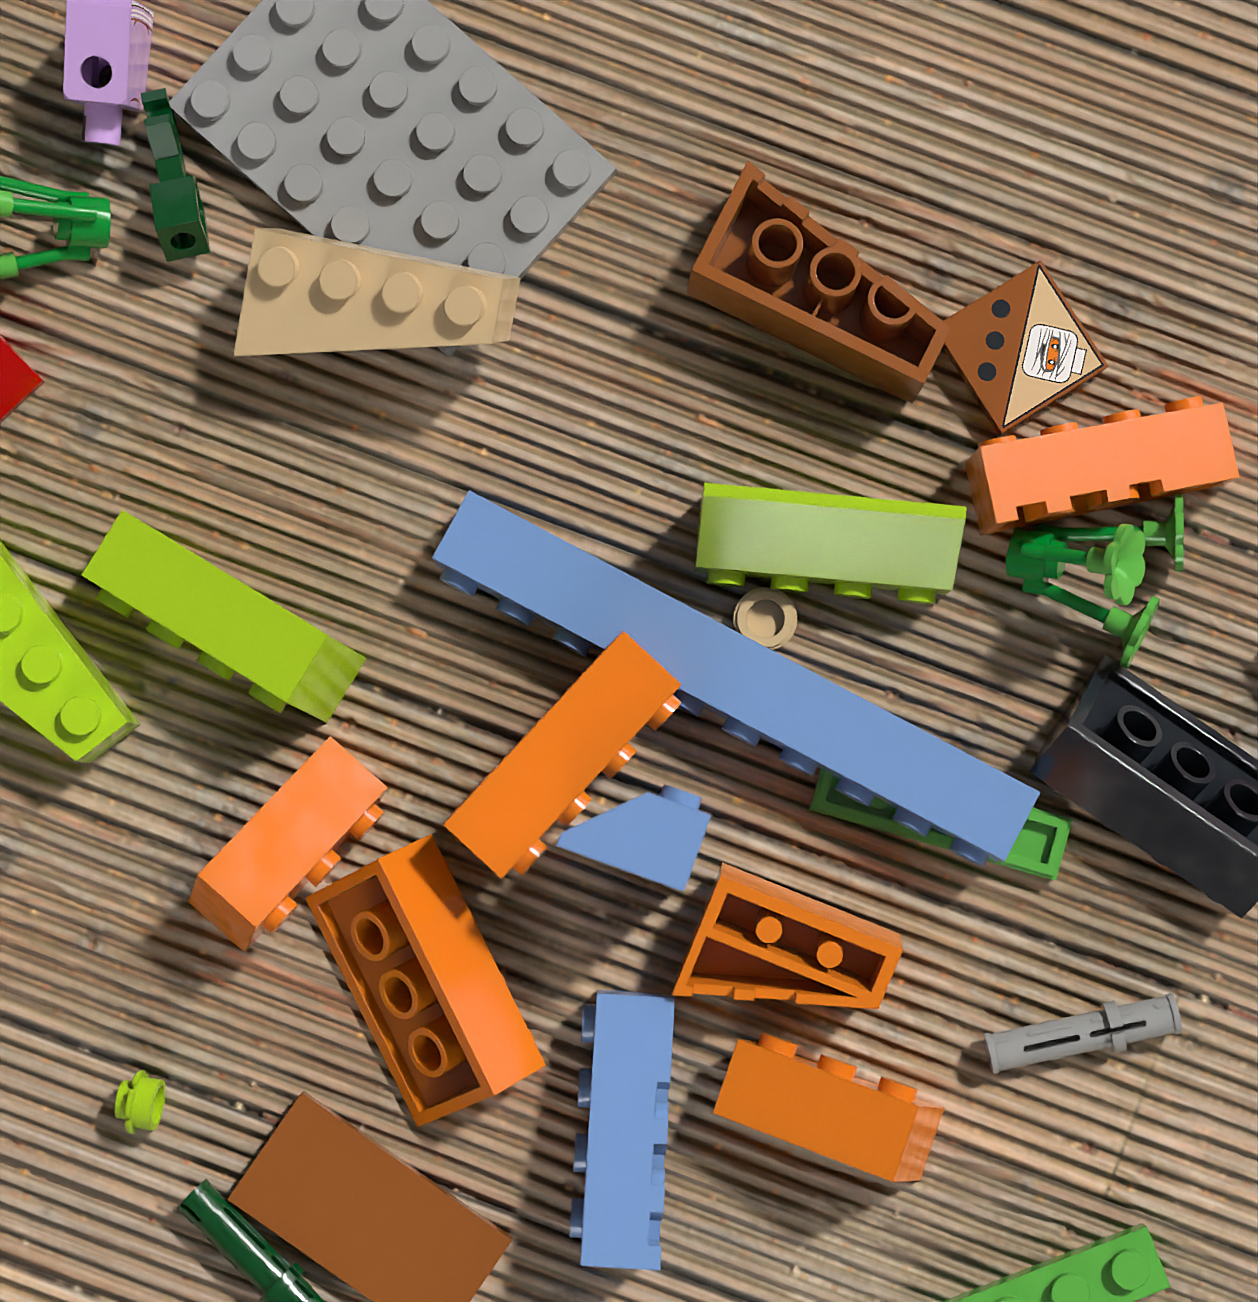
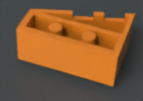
[672,862,903,1009]

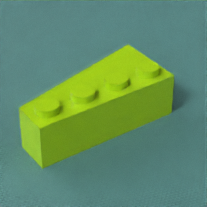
[0,540,141,763]

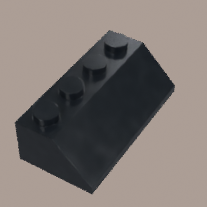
[1029,655,1258,919]

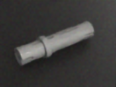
[983,993,1182,1074]

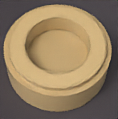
[733,587,797,651]

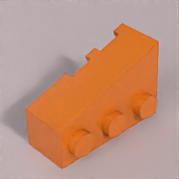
[188,736,388,953]
[713,1032,945,1182]

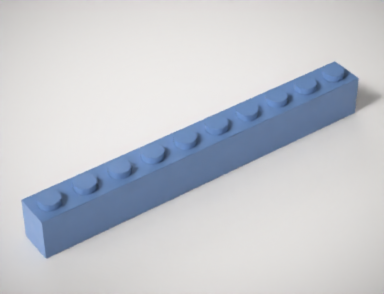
[432,491,1040,867]

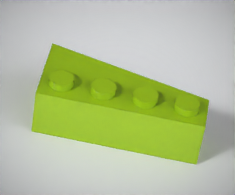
[82,510,367,723]

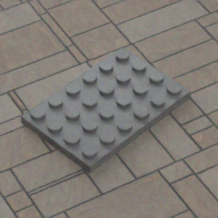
[169,0,617,358]

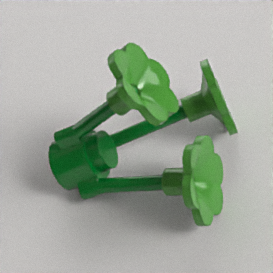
[0,176,111,280]
[1006,494,1184,669]

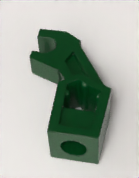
[141,88,210,262]

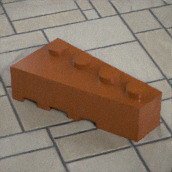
[686,161,952,404]

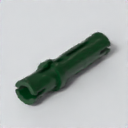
[176,1179,327,1302]

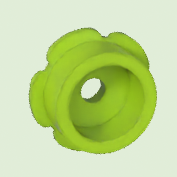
[115,1070,166,1134]

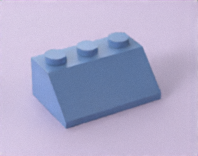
[556,784,711,892]

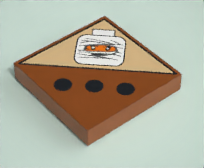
[943,260,1109,436]

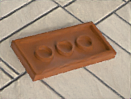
[227,1091,513,1302]

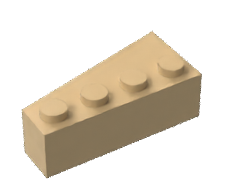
[234,228,521,356]

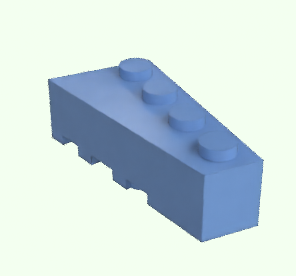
[570,990,675,1270]

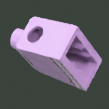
[63,0,154,146]

